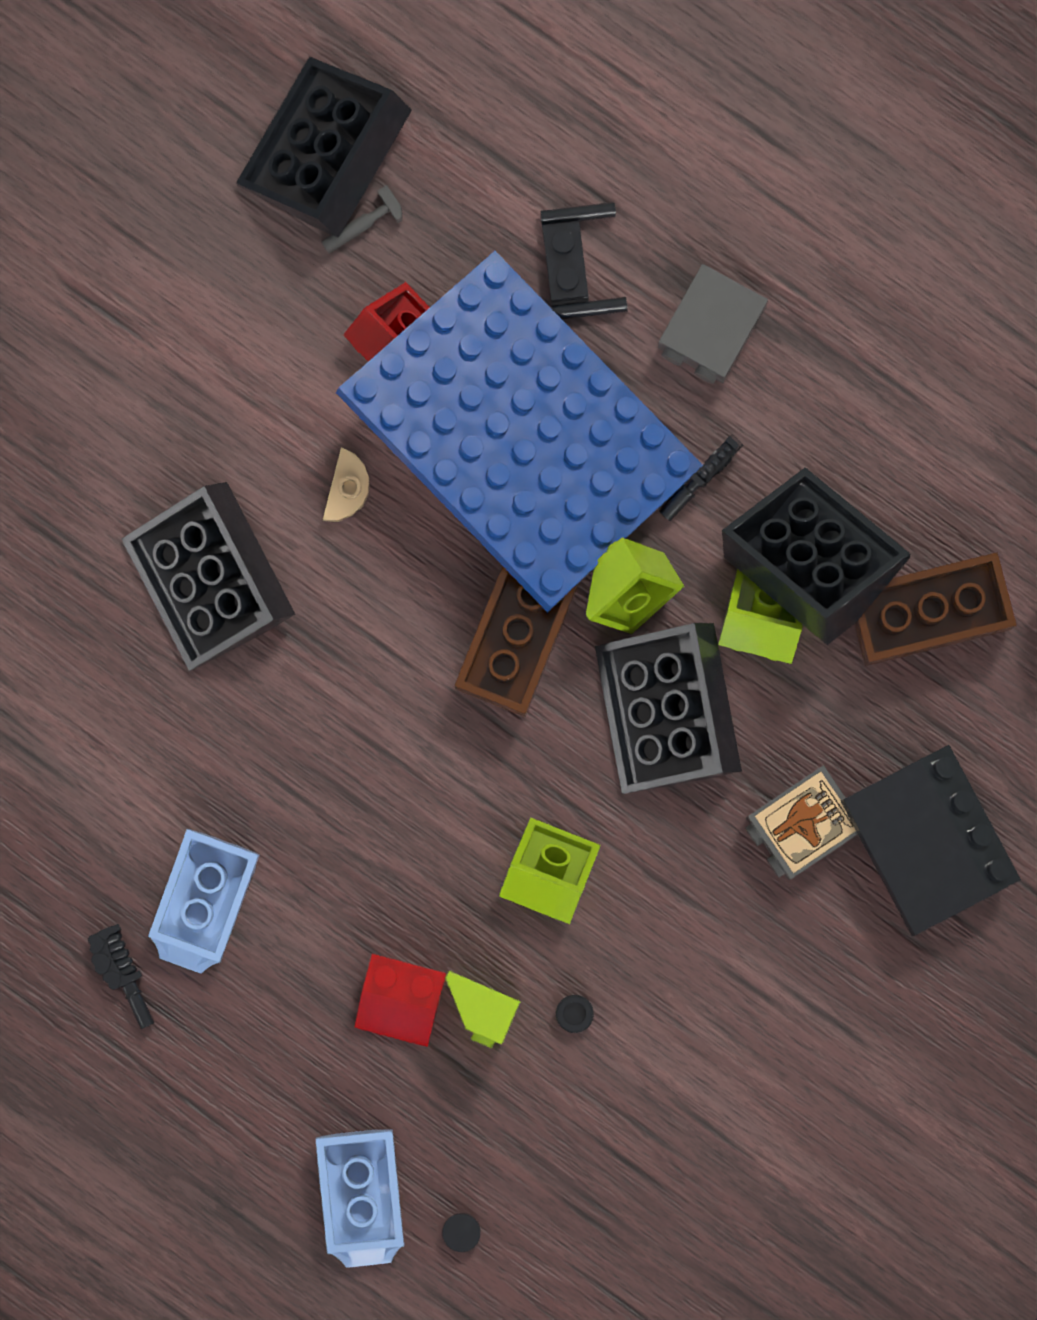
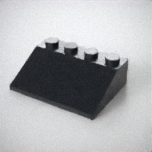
[236,56,412,238]
[722,467,910,645]
[122,482,295,671]
[595,623,742,794]
[840,745,1021,937]

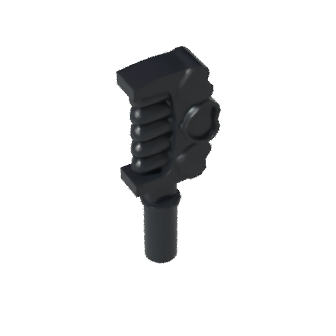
[660,434,744,521]
[88,924,154,1030]

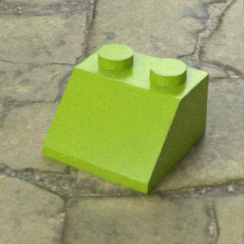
[586,537,685,634]
[718,569,803,664]
[499,817,601,924]
[446,971,521,1048]

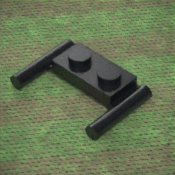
[540,202,628,319]

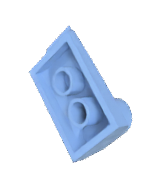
[148,829,260,974]
[316,1129,404,1268]

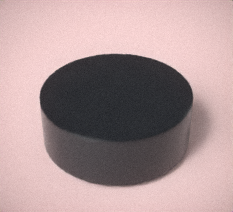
[556,995,594,1033]
[442,1213,481,1252]

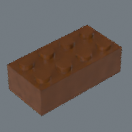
[854,552,1017,666]
[454,566,580,717]

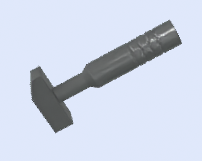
[321,185,403,254]

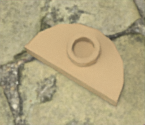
[323,447,370,522]

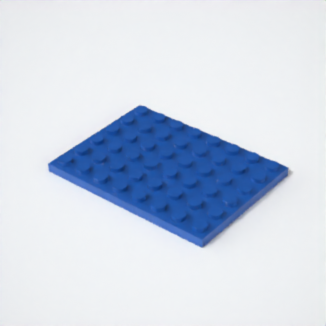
[336,251,703,612]

